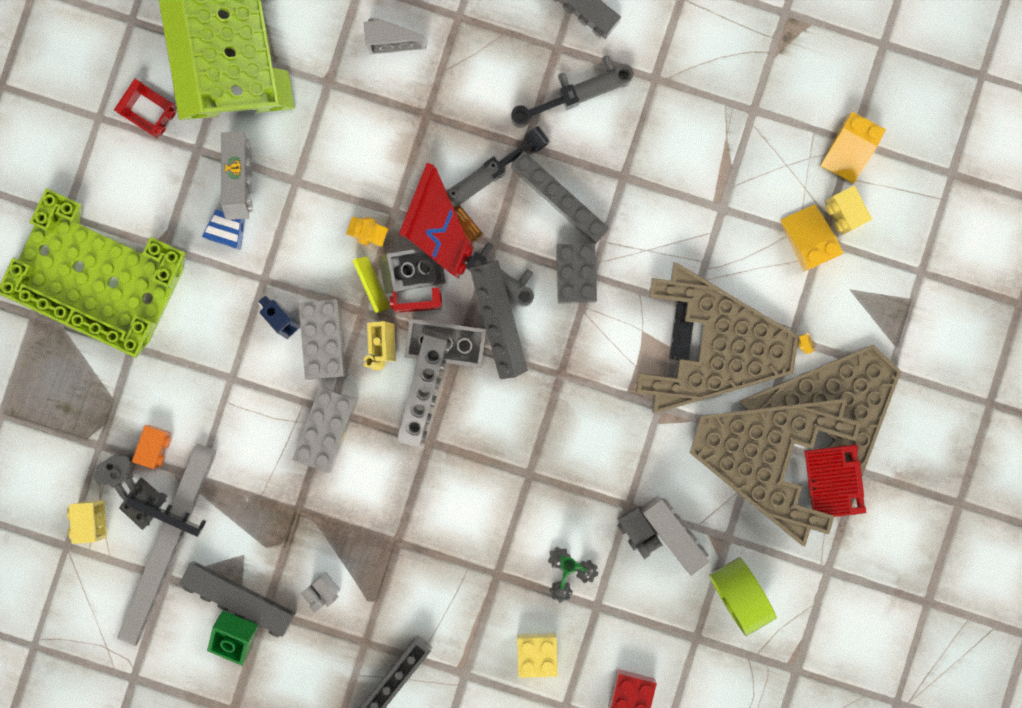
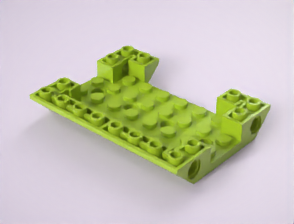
[158,0,295,120]
[0,188,186,358]

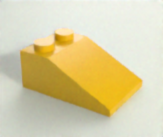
[820,112,886,184]
[780,204,844,272]

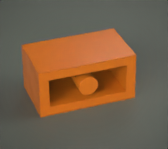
[132,425,172,469]

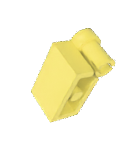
[363,321,396,371]

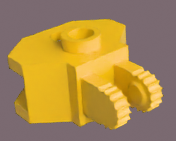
[346,216,389,247]

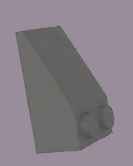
[378,249,446,294]

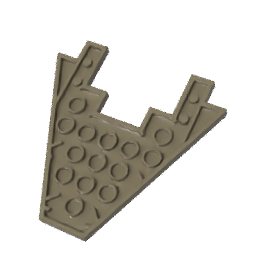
[636,262,799,413]
[739,345,901,505]
[689,399,861,547]

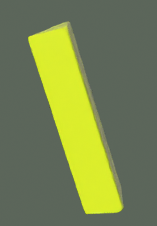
[353,257,390,314]

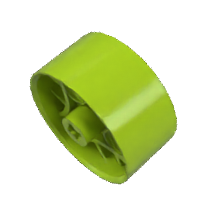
[709,557,777,637]

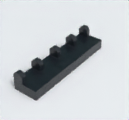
[669,301,694,360]
[125,489,207,537]

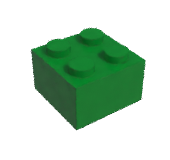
[207,610,258,666]

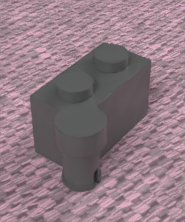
[617,506,663,560]

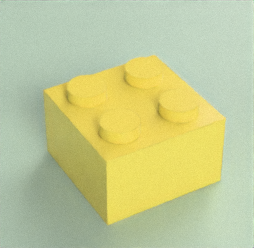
[824,185,873,235]
[67,500,107,544]
[517,633,558,678]

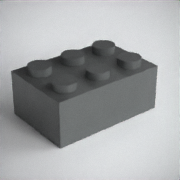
[556,243,597,304]

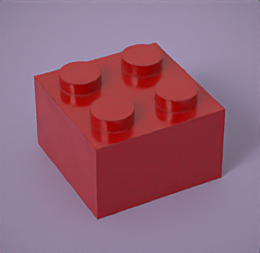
[608,669,657,708]

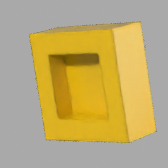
[798,332,816,354]

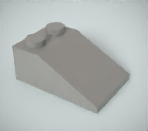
[363,18,426,55]

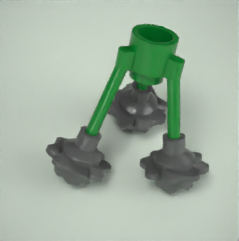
[548,547,598,603]

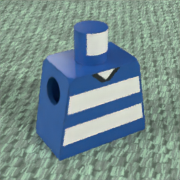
[202,209,245,250]

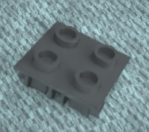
[119,477,167,530]

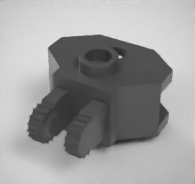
[94,454,138,500]

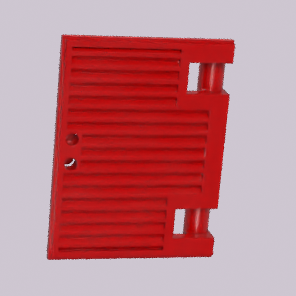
[804,444,867,517]

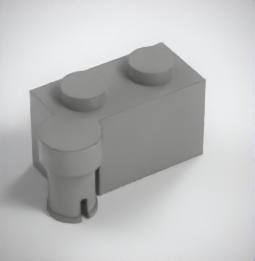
[300,572,340,613]

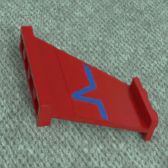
[399,163,474,279]

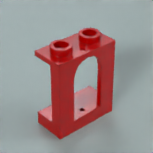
[114,78,177,138]
[390,287,443,313]

